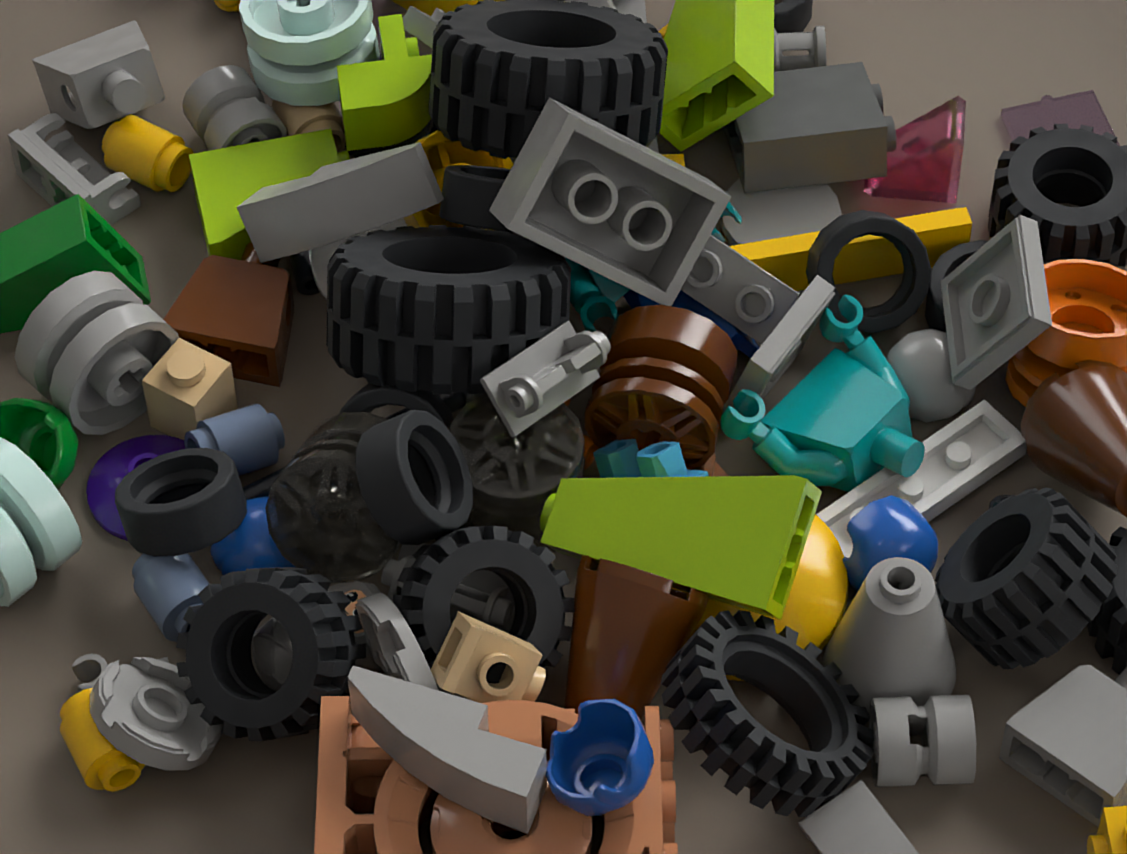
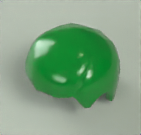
[0,398,79,490]

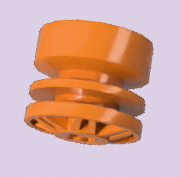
[1005,259,1127,407]

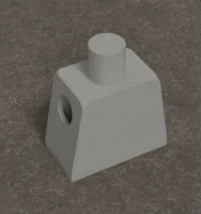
[32,20,165,129]
[999,665,1127,827]

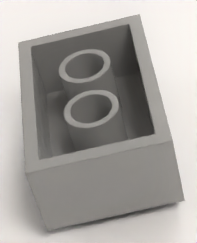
[489,97,731,306]

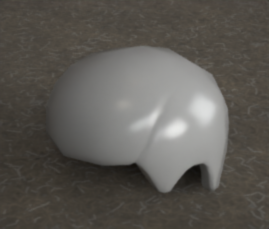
[886,328,976,423]

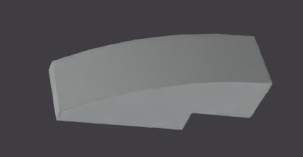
[237,142,444,263]
[348,666,547,834]

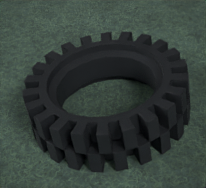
[661,610,874,817]

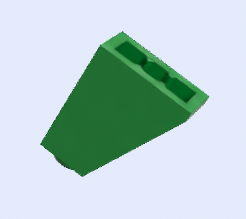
[0,194,151,334]

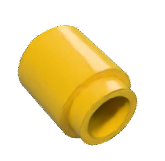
[102,114,194,192]
[60,688,145,792]

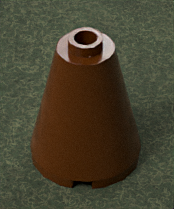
[1021,360,1127,517]
[564,555,709,721]

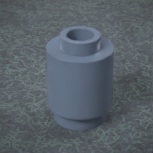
[184,404,285,476]
[132,553,210,642]

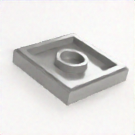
[941,215,1052,390]
[724,275,835,416]

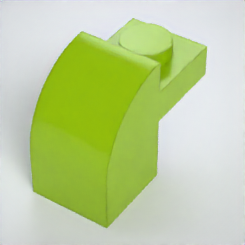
[337,14,432,151]

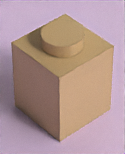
[142,338,238,440]

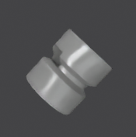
[182,65,287,151]
[869,695,976,787]

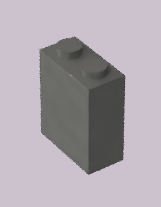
[723,62,896,193]

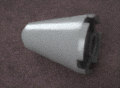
[822,557,957,722]

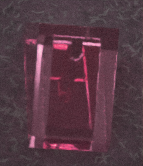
[864,95,966,203]

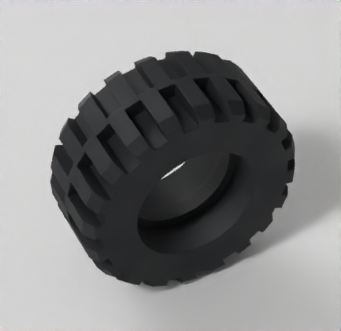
[429,0,668,159]
[326,225,571,395]

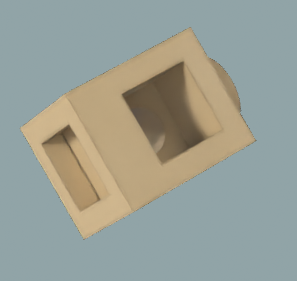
[431,611,546,703]

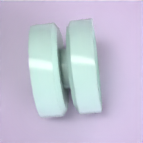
[239,0,380,106]
[0,437,82,607]

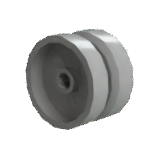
[14,271,179,435]

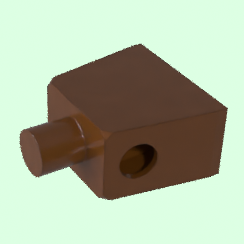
[163,242,294,387]

